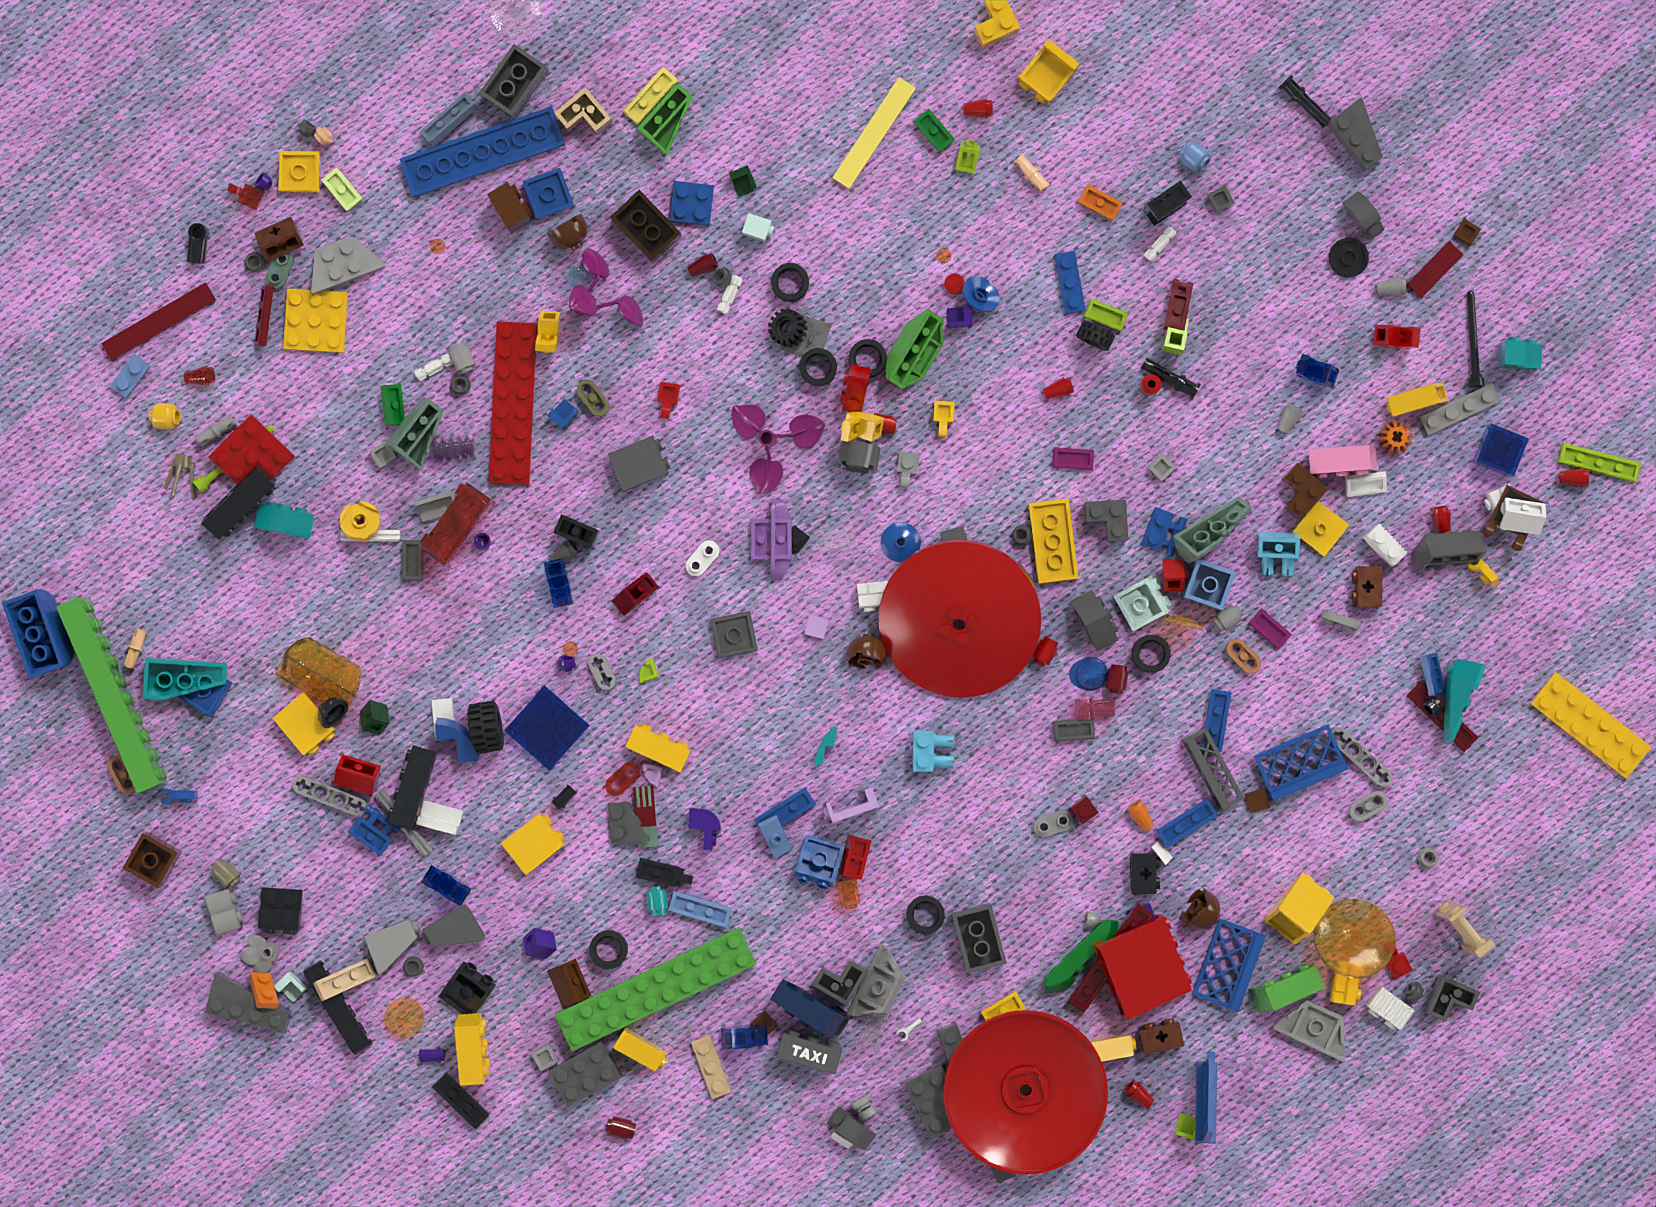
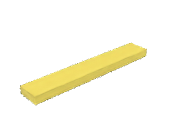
[833,77,916,189]

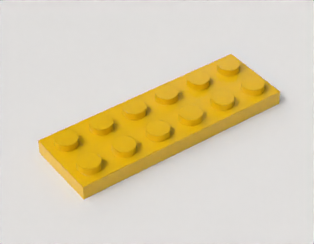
[1530,672,1651,779]

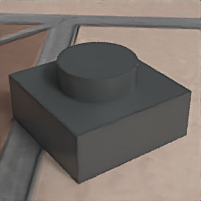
[1207,185,1235,213]

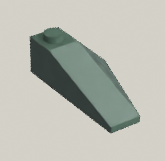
[1173,497,1251,563]

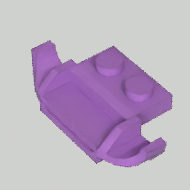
[751,499,792,580]

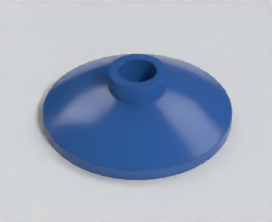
[963,276,1000,312]
[881,522,921,562]

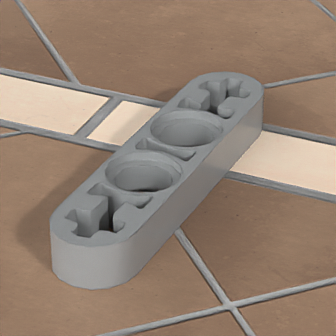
[1331,727,1393,787]
[293,776,368,816]

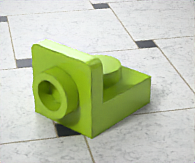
[955,140,981,174]

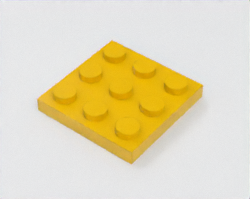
[283,289,348,353]

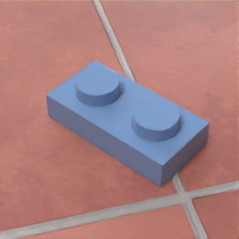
[110,354,151,398]

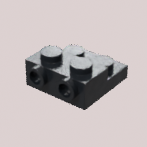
[258,887,303,935]
[438,961,496,1014]

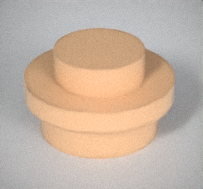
[314,127,333,146]

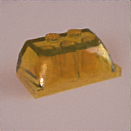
[275,637,362,715]

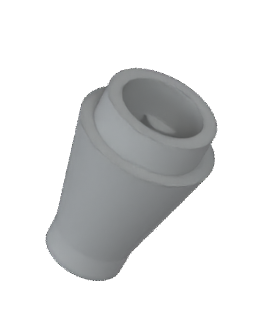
[1377,277,1406,297]
[1277,403,1303,434]

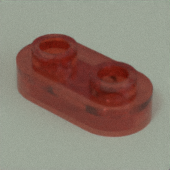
[605,762,641,796]

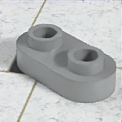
[1321,610,1361,633]
[1349,791,1388,821]
[1033,810,1073,837]

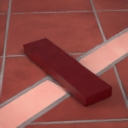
[1406,681,1479,752]

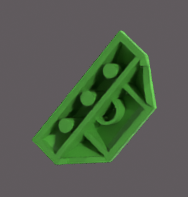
[886,309,944,389]

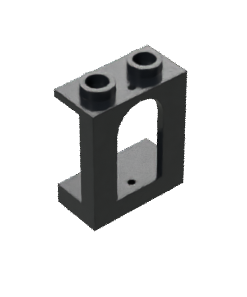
[1143,180,1192,226]

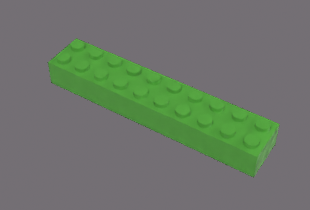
[56,597,168,794]
[555,926,757,1051]

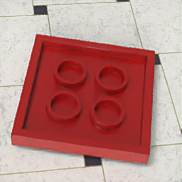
[208,414,295,484]

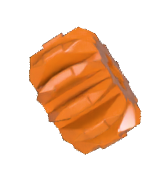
[1378,420,1413,455]

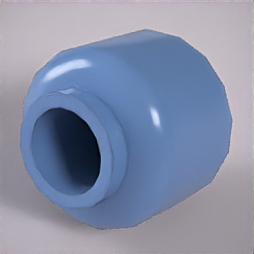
[1180,142,1211,172]

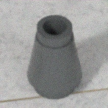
[548,540,579,568]

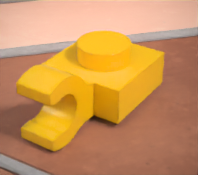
[933,401,955,437]
[1467,558,1500,588]

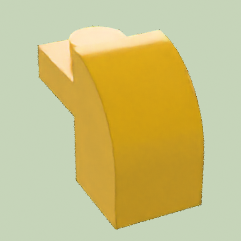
[535,311,560,353]
[841,412,884,442]

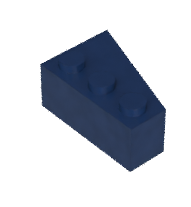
[770,979,845,1038]

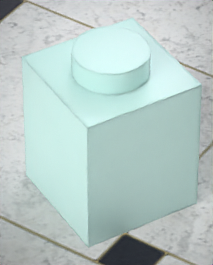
[742,213,774,242]

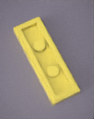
[623,67,678,125]

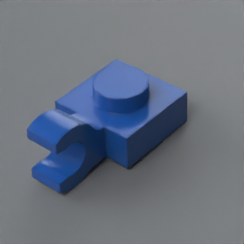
[161,788,198,804]

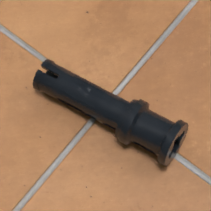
[1278,75,1332,128]
[1141,358,1201,400]

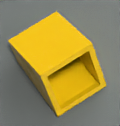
[1263,873,1334,945]

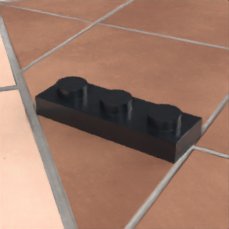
[432,1072,490,1129]

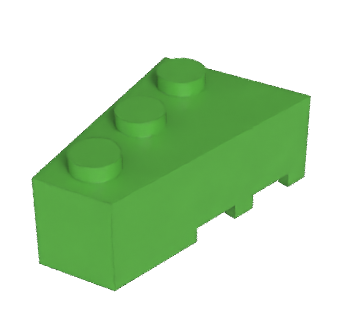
[636,83,693,156]
[1249,964,1325,1012]

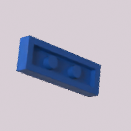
[1055,251,1086,314]
[1201,689,1232,752]
[754,787,816,829]
[1156,798,1218,848]

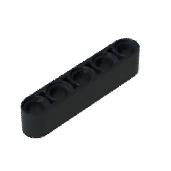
[303,960,373,1055]

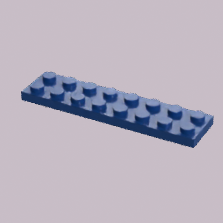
[400,106,565,198]

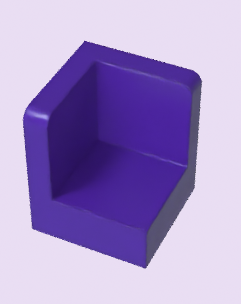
[947,305,973,328]
[523,928,557,959]

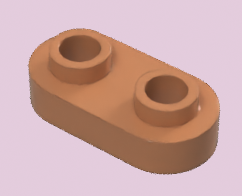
[1226,639,1261,673]
[108,755,136,794]

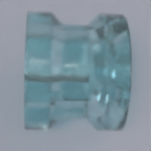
[563,265,588,286]

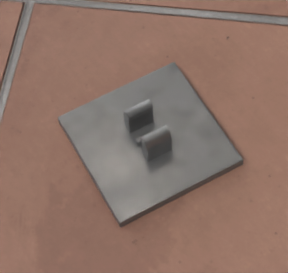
[781,314,832,363]

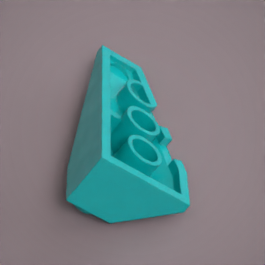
[143,657,227,700]
[1443,659,1486,744]

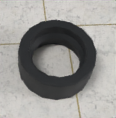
[771,263,809,302]
[849,339,887,378]
[799,348,837,386]
[1132,635,1171,673]
[906,895,945,934]
[589,930,628,969]

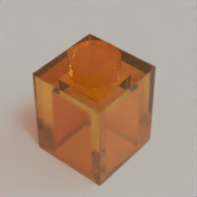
[837,878,861,909]

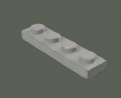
[1419,383,1501,436]

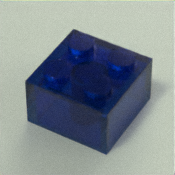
[1473,423,1529,477]

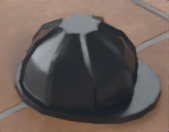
[318,698,348,728]

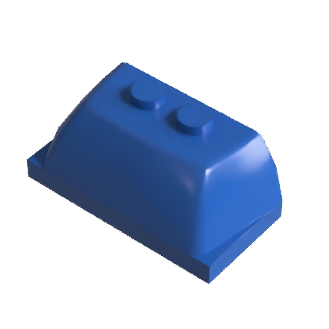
[2,589,74,679]

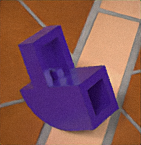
[688,808,721,850]

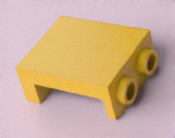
[1017,39,1080,104]
[273,692,337,756]
[501,813,566,875]

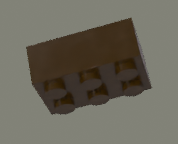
[610,190,682,263]

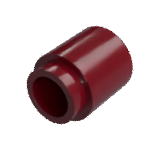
[1106,664,1128,694]
[605,1116,636,1140]

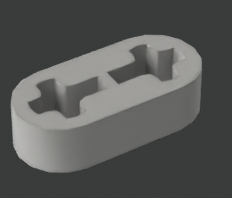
[588,654,616,690]

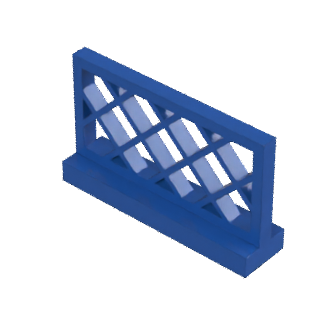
[1254,724,1348,801]
[1192,918,1266,1012]
[1195,1051,1217,1144]

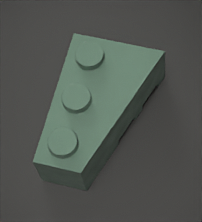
[385,397,444,471]

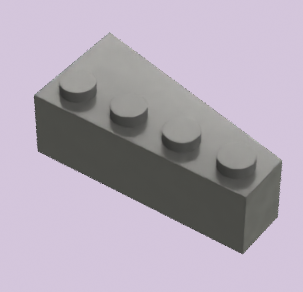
[205,971,292,1033]

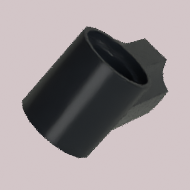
[187,223,209,264]

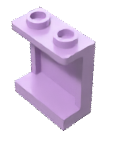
[823,786,879,823]

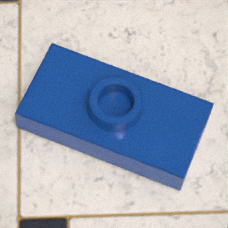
[1421,653,1445,696]

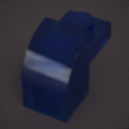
[1296,354,1340,388]
[544,558,573,608]
[421,865,471,906]
[720,1024,768,1049]

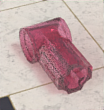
[1075,699,1115,720]

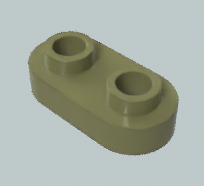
[577,380,610,416]

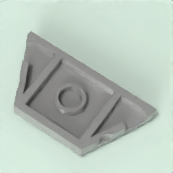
[311,236,385,295]
[847,944,905,1017]
[1272,1000,1345,1062]

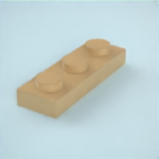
[313,958,376,1002]
[691,1035,731,1099]

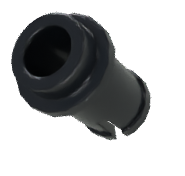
[551,784,577,810]

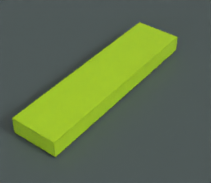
[1557,443,1641,483]

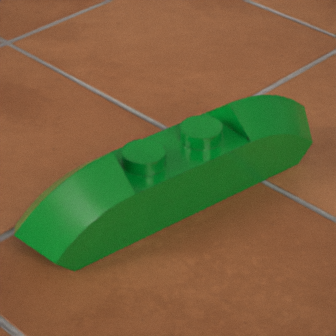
[1044,920,1118,994]

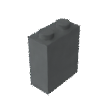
[608,436,671,492]

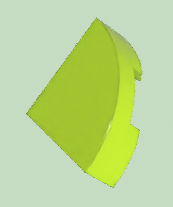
[639,658,659,683]

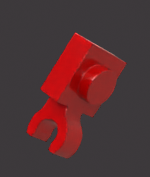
[657,382,680,419]
[1384,941,1413,979]

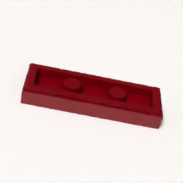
[1406,241,1464,298]
[254,285,274,347]

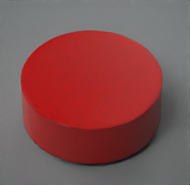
[944,273,965,294]

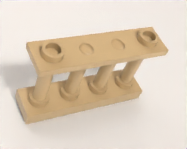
[1436,901,1496,958]

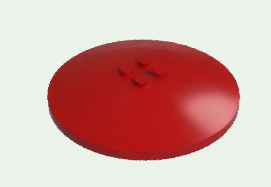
[879,540,1041,698]
[944,1010,1108,1175]

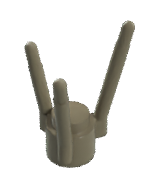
[164,454,195,499]

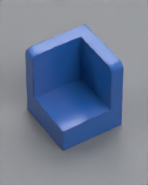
[547,399,579,430]

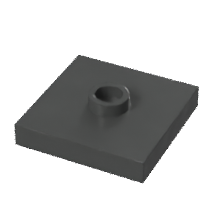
[710,611,758,659]

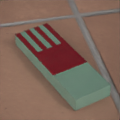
[633,785,658,848]

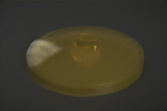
[1314,899,1396,978]

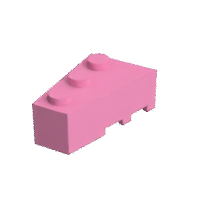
[1309,445,1377,478]

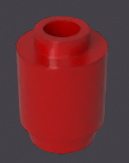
[1140,374,1161,396]
[874,412,897,436]
[1032,636,1059,667]

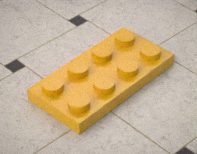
[1028,498,1079,584]

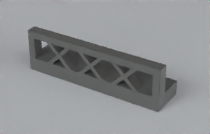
[1181,727,1244,811]

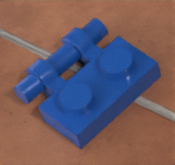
[1140,507,1187,557]
[347,804,400,856]

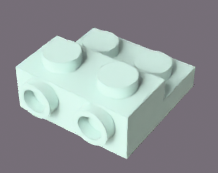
[1114,575,1171,631]

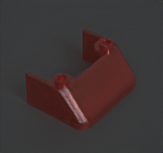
[420,482,496,568]

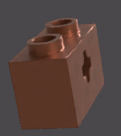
[254,217,304,261]
[1352,566,1382,607]
[1138,1018,1184,1055]

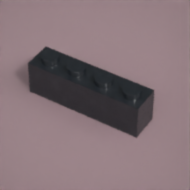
[201,463,277,540]
[387,745,437,831]

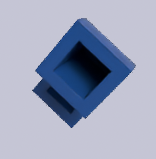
[435,718,480,762]

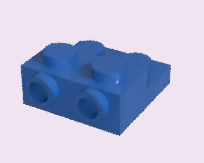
[794,834,845,889]

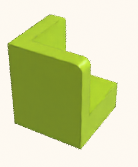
[1174,1113,1195,1140]

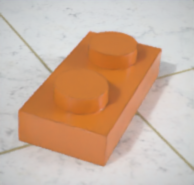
[1077,184,1123,221]
[249,972,279,1009]

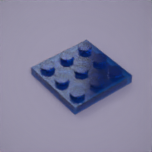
[504,685,590,771]

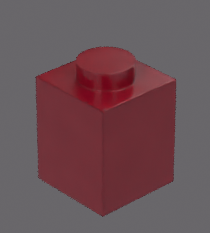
[1069,796,1099,824]

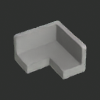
[415,491,467,536]

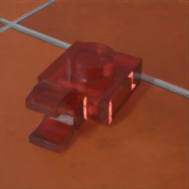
[227,183,265,211]

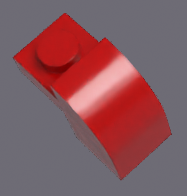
[1373,325,1421,349]

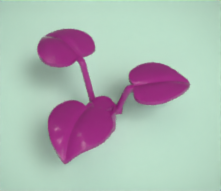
[569,248,643,327]
[732,405,825,494]

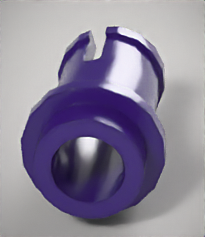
[419,1047,445,1063]

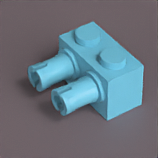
[1258,532,1300,576]
[913,730,954,772]

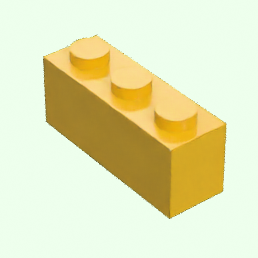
[625,723,691,772]

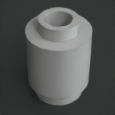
[449,343,476,374]
[1212,604,1243,632]

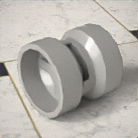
[850,1094,878,1122]

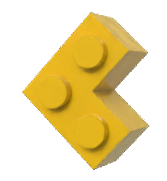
[974,0,1020,49]

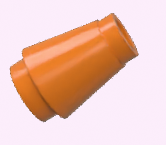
[1127,800,1154,831]

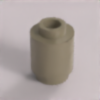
[211,859,241,889]

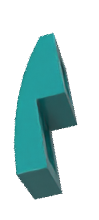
[814,727,837,766]

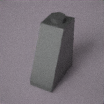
[422,903,487,947]

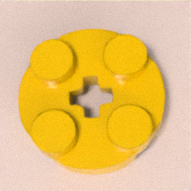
[340,501,381,542]

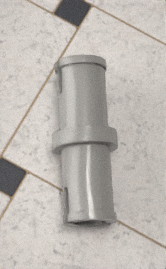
[195,415,237,447]

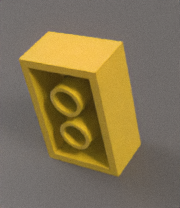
[454,1013,491,1086]

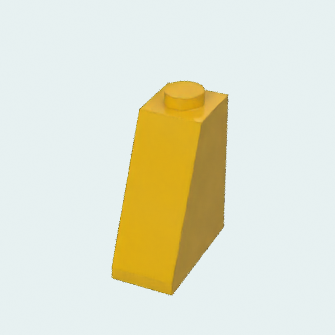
[1387,382,1448,417]
[613,1027,668,1072]
[1089,1034,1137,1062]

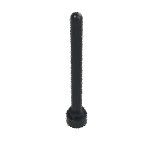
[1466,291,1485,388]

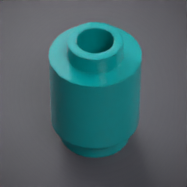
[646,886,668,916]

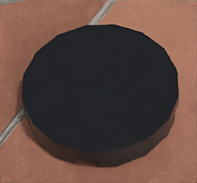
[1328,237,1369,278]

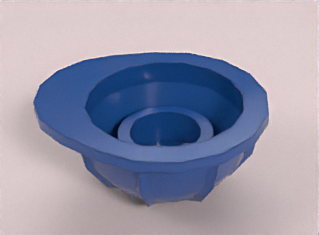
[1069,657,1108,691]

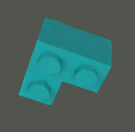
[1497,337,1543,370]
[254,501,315,539]

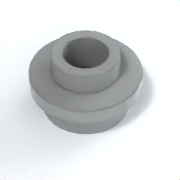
[1418,848,1439,868]

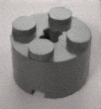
[837,438,881,474]

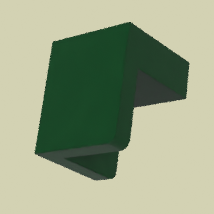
[729,165,757,197]
[360,700,390,735]

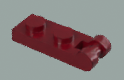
[1164,279,1193,331]

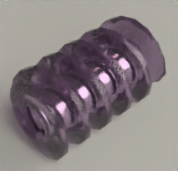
[433,435,476,463]

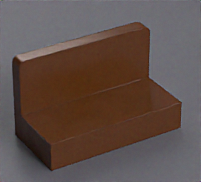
[548,958,591,1007]

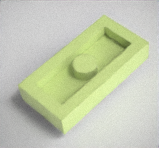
[322,167,363,212]

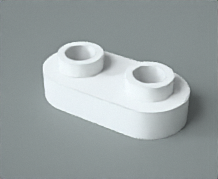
[686,540,719,576]

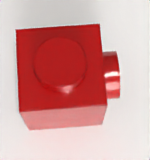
[1162,560,1188,592]

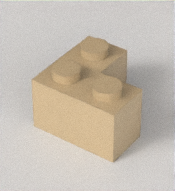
[554,87,612,135]

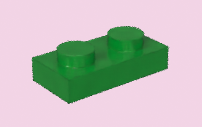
[913,109,955,153]
[380,384,405,426]

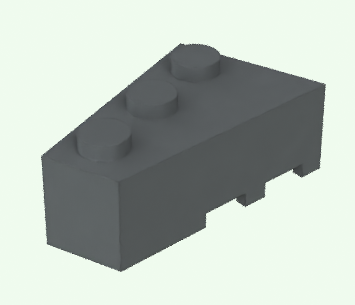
[1327,97,1383,173]
[1411,530,1486,576]

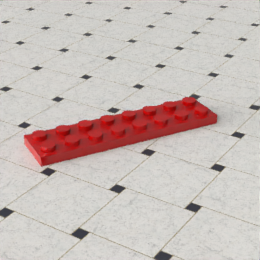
[489,321,537,485]

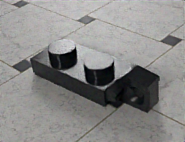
[636,858,694,887]

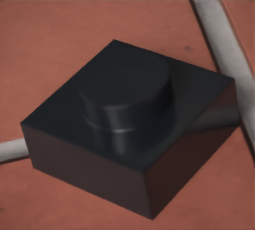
[792,525,810,553]

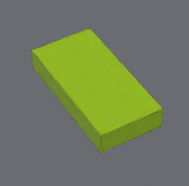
[1084,298,1129,332]

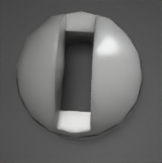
[1084,911,1100,928]

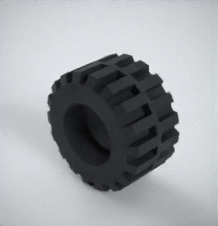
[467,700,504,754]

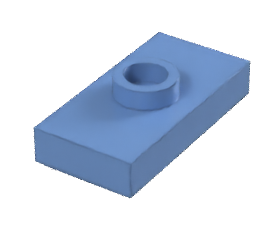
[758,815,793,859]

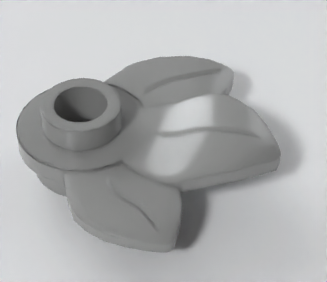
[241,935,279,973]

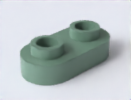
[266,252,294,289]

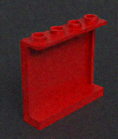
[1093,914,1192,1020]

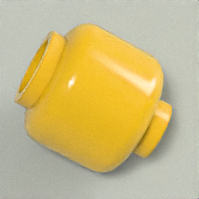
[149,403,181,430]

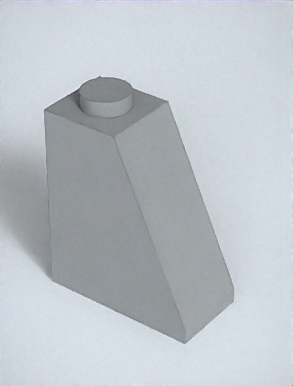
[364,918,420,974]

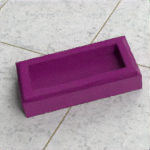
[1052,447,1094,470]
[1248,608,1292,650]

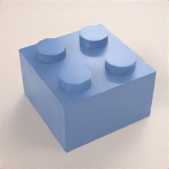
[1182,559,1236,611]

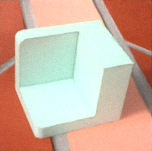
[274,971,307,1002]

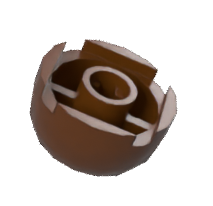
[547,214,588,251]
[845,634,886,669]
[1181,888,1220,930]

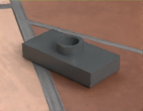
[402,540,423,581]
[1053,719,1095,741]

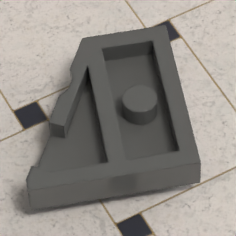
[608,802,650,844]

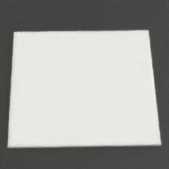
[1152,840,1173,865]
[830,1132,853,1149]

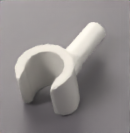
[896,1018,922,1041]

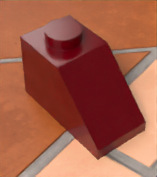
[611,572,659,616]

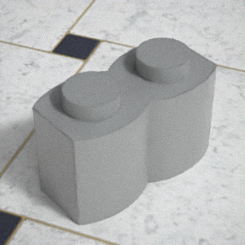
[205,888,244,935]

